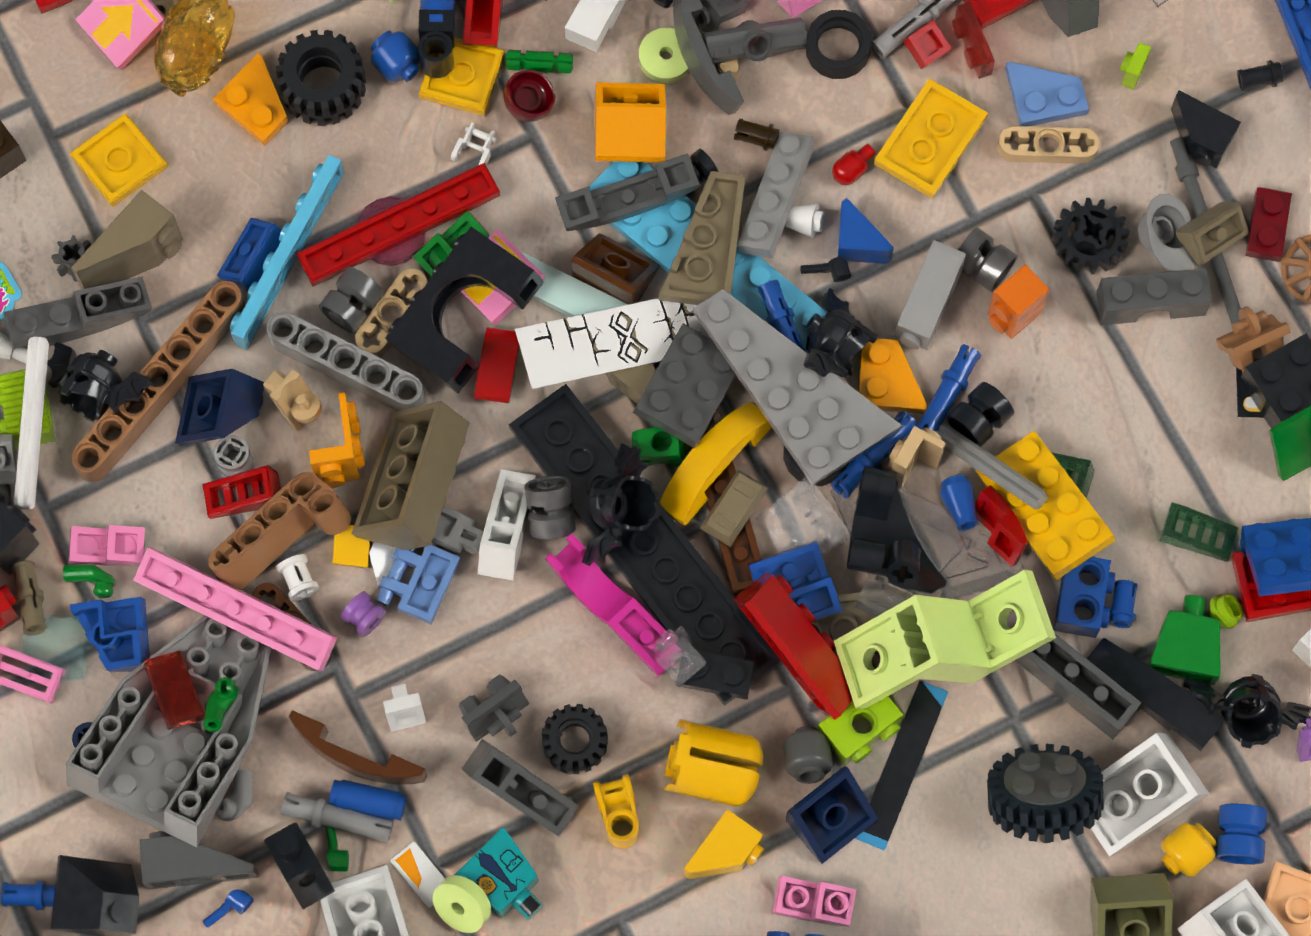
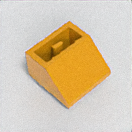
[594,82,666,162]

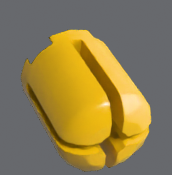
[663,719,763,806]

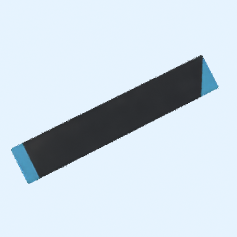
[856,681,948,850]

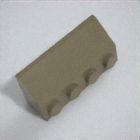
[352,401,470,550]

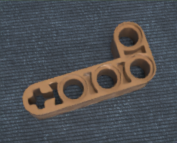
[208,472,352,590]

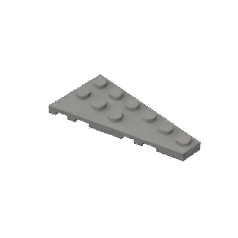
[693,289,903,486]

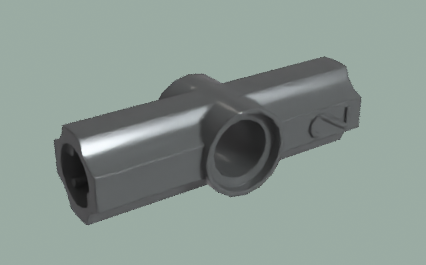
[702,17,807,63]

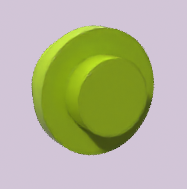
[1209,594,1243,629]

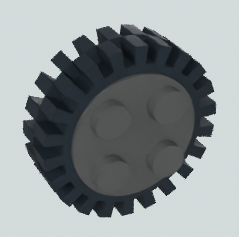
[987,744,1104,843]

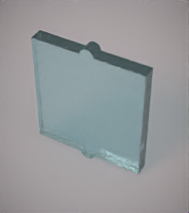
[23,615,85,684]

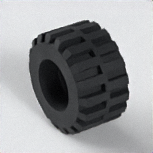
[276,30,366,126]

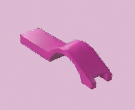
[545,533,682,677]

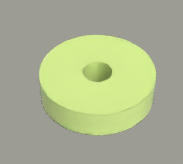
[639,28,690,84]
[433,875,491,933]

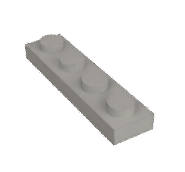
[737,132,815,258]

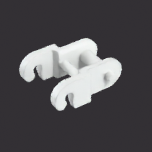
[451,122,497,165]

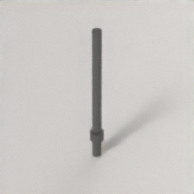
[1170,137,1241,325]

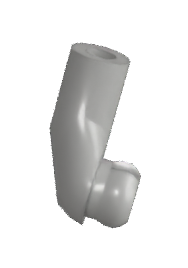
[216,770,253,821]

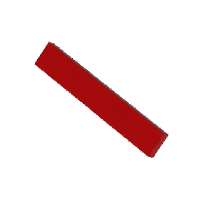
[296,163,501,287]

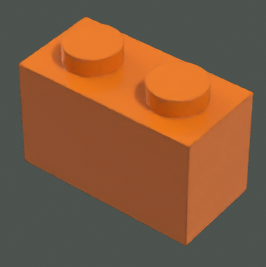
[987,264,1050,339]

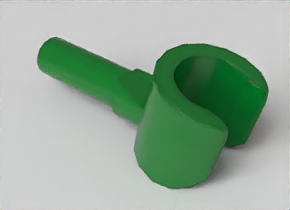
[325,826,349,872]

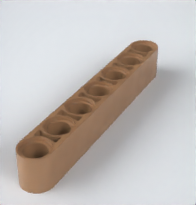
[72,281,245,482]

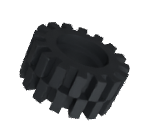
[542,704,608,774]

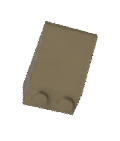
[71,190,183,289]

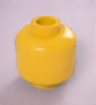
[1161,822,1217,877]

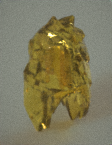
[153,0,235,97]

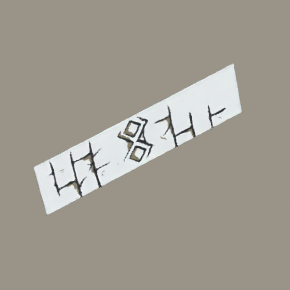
[515,298,711,389]

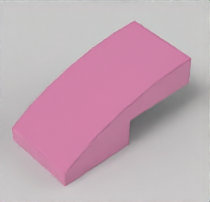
[68,525,145,566]

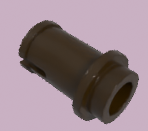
[734,118,780,151]

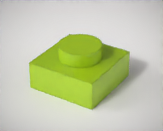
[1120,42,1152,90]

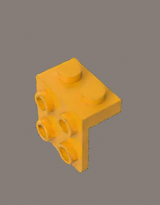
[309,392,365,488]

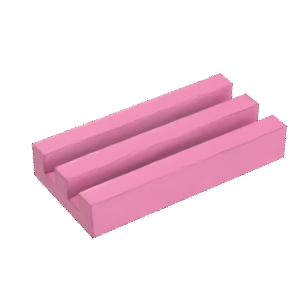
[0,645,67,704]

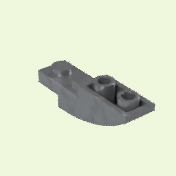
[3,276,152,349]

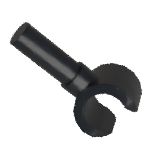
[800,257,851,282]

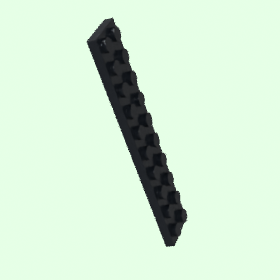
[509,384,782,706]

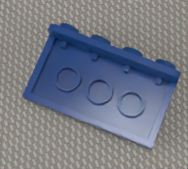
[1240,518,1311,596]

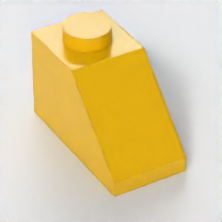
[684,809,765,879]

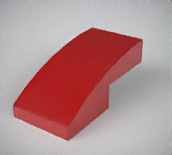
[474,327,520,404]
[975,485,1028,567]

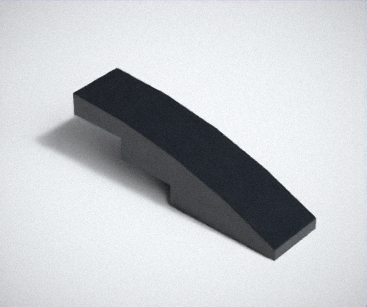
[1086,638,1225,751]

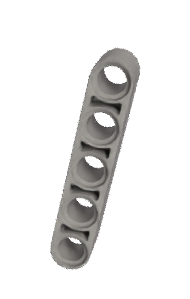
[266,312,425,411]

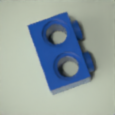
[1053,557,1115,638]

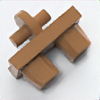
[1216,306,1291,370]

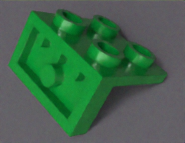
[1269,405,1311,481]

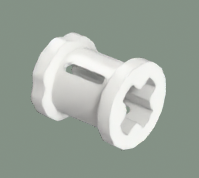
[276,554,320,601]

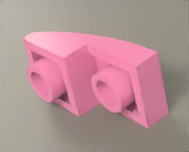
[772,876,856,927]

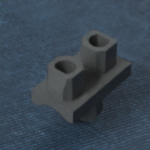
[459,674,529,742]

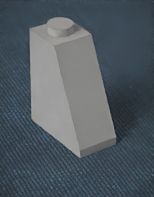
[895,240,966,350]

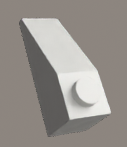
[478,469,536,581]

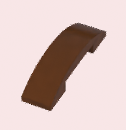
[289,710,427,785]

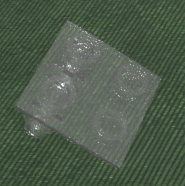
[755,477,851,555]

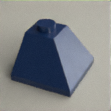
[175,369,264,446]

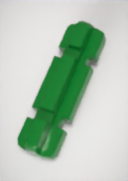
[506,49,573,74]

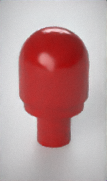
[832,144,876,185]

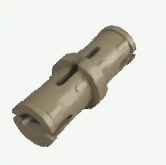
[12,561,47,635]

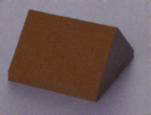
[571,233,660,305]

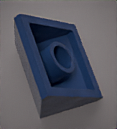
[786,766,879,864]

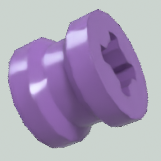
[340,591,386,637]

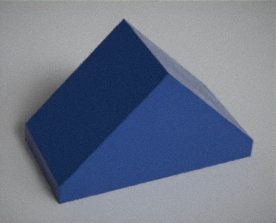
[837,198,894,264]

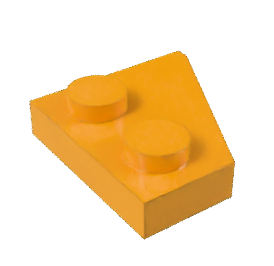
[213,53,288,146]

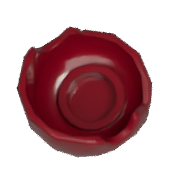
[503,69,556,122]

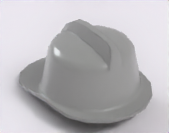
[1138,194,1195,272]

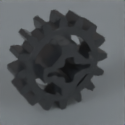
[1052,198,1130,275]

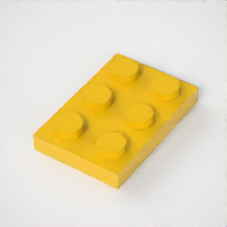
[874,78,988,199]

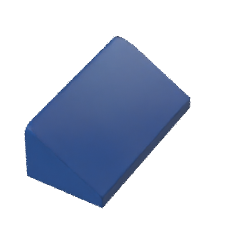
[217,218,281,292]

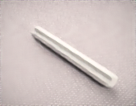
[14,337,49,510]

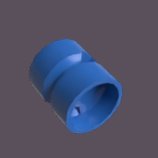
[1216,803,1268,865]

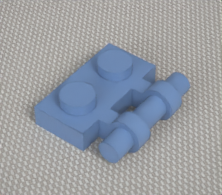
[375,545,461,625]

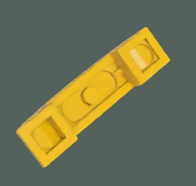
[659,402,772,526]

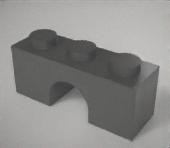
[1096,268,1212,325]

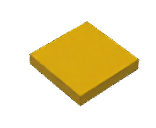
[419,37,505,116]
[70,113,168,208]

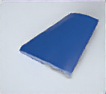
[70,597,150,672]

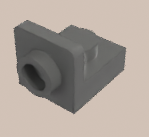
[695,0,750,33]

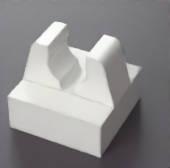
[383,684,426,732]

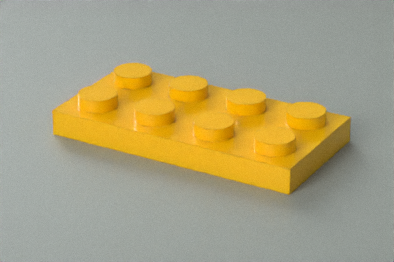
[975,430,1116,581]

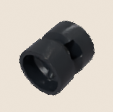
[947,382,1015,447]

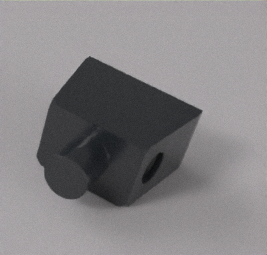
[264,822,335,910]

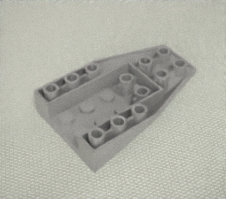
[66,615,272,847]

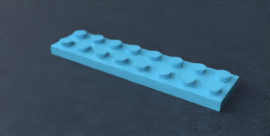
[589,161,827,353]

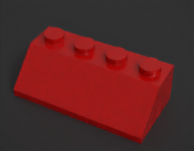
[733,572,853,720]

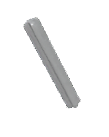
[936,424,1048,509]

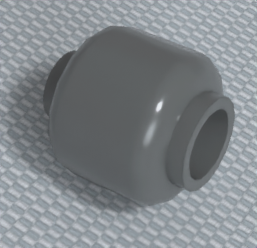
[783,726,833,784]

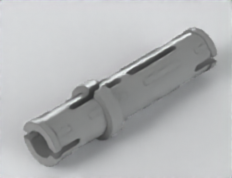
[871,0,956,59]
[280,792,394,844]

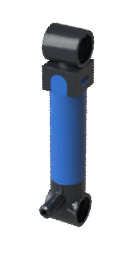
[418,0,455,78]

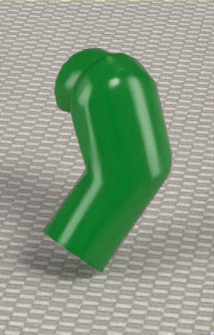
[63,564,116,598]
[203,677,238,732]

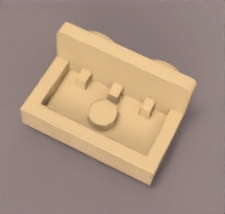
[887,426,946,489]

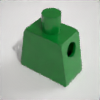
[1148,595,1221,685]

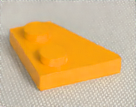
[859,338,927,414]

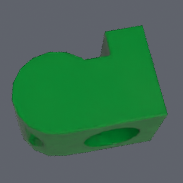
[632,427,686,466]

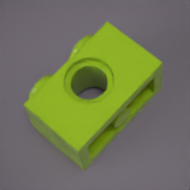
[817,696,903,766]

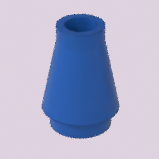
[939,475,978,531]

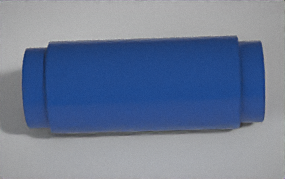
[329,779,407,821]

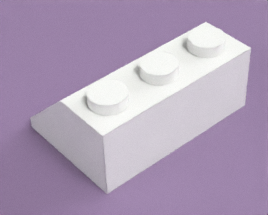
[1178,879,1290,936]

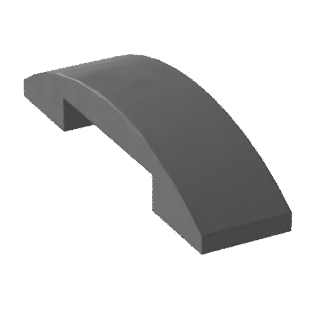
[673,0,744,115]
[555,153,700,231]

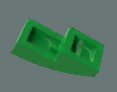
[413,211,490,278]

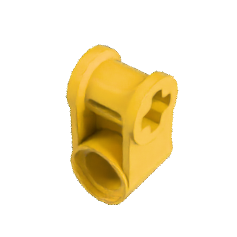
[592,774,639,849]

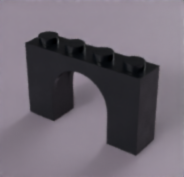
[385,227,544,394]

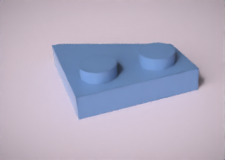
[1005,62,1089,127]

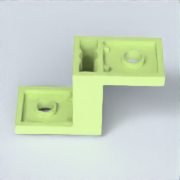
[834,570,1056,709]

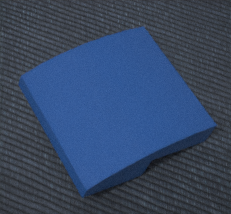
[747,540,842,620]

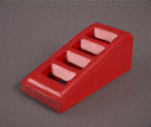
[202,465,281,519]

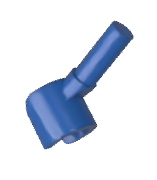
[203,889,254,928]

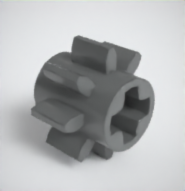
[51,235,91,282]

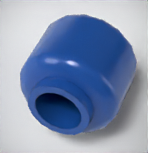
[371,31,421,82]

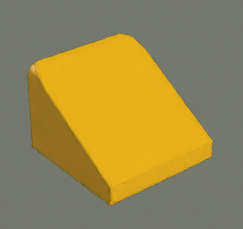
[332,525,372,568]

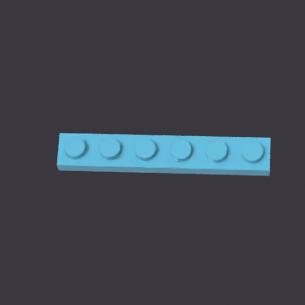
[230,155,344,350]

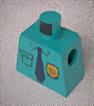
[454,827,543,920]

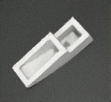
[565,0,626,52]

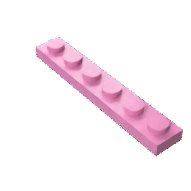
[134,547,338,671]

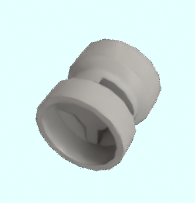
[214,435,253,477]

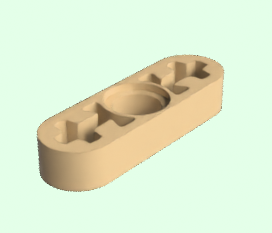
[997,126,1100,163]
[355,268,427,357]

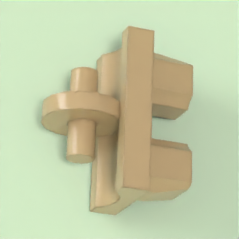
[263,369,322,431]

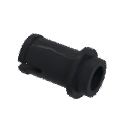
[1237,60,1283,92]

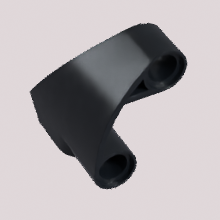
[846,466,948,594]

